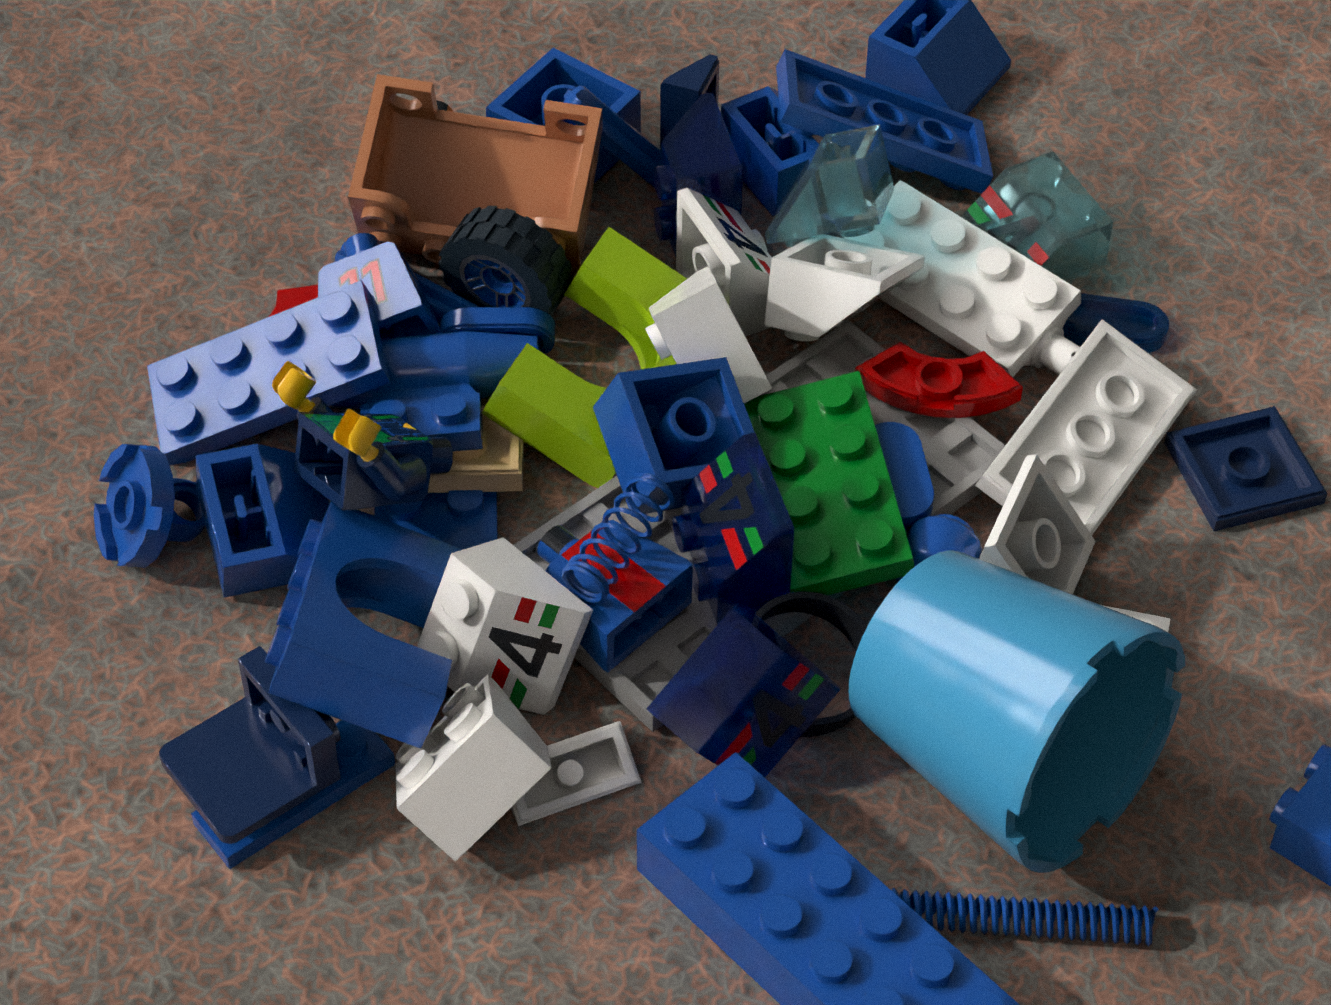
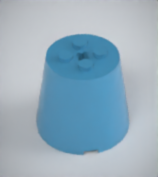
[848,550,1186,873]

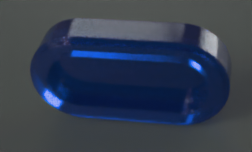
[1062,293,1169,353]

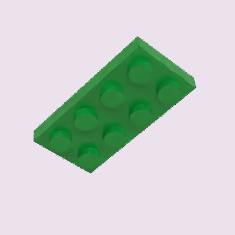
[744,371,915,596]

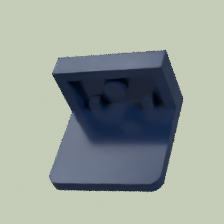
[159,646,341,844]

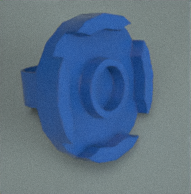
[94,444,206,568]

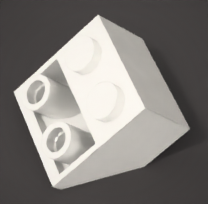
[395,674,551,862]

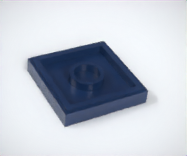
[1164,406,1327,531]

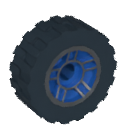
[438,206,573,316]

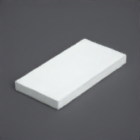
[975,319,1197,535]

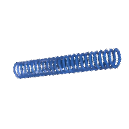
[891,888,1159,947]

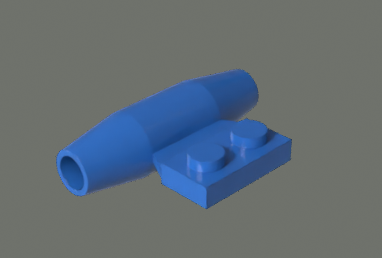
[329,331,540,452]

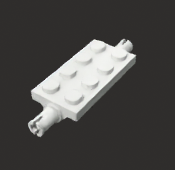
[812,180,1081,377]

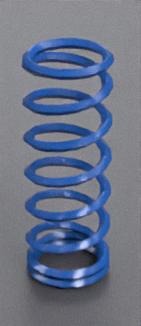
[562,473,674,603]

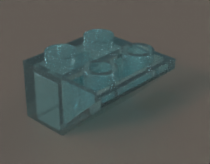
[765,124,894,247]

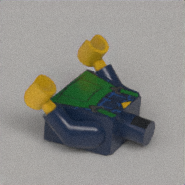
[272,361,453,510]

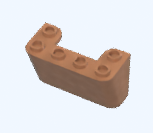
[348,74,603,276]

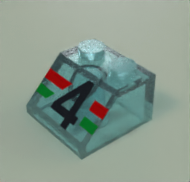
[961,151,1114,281]

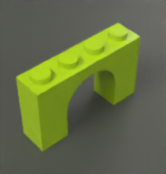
[482,227,687,488]

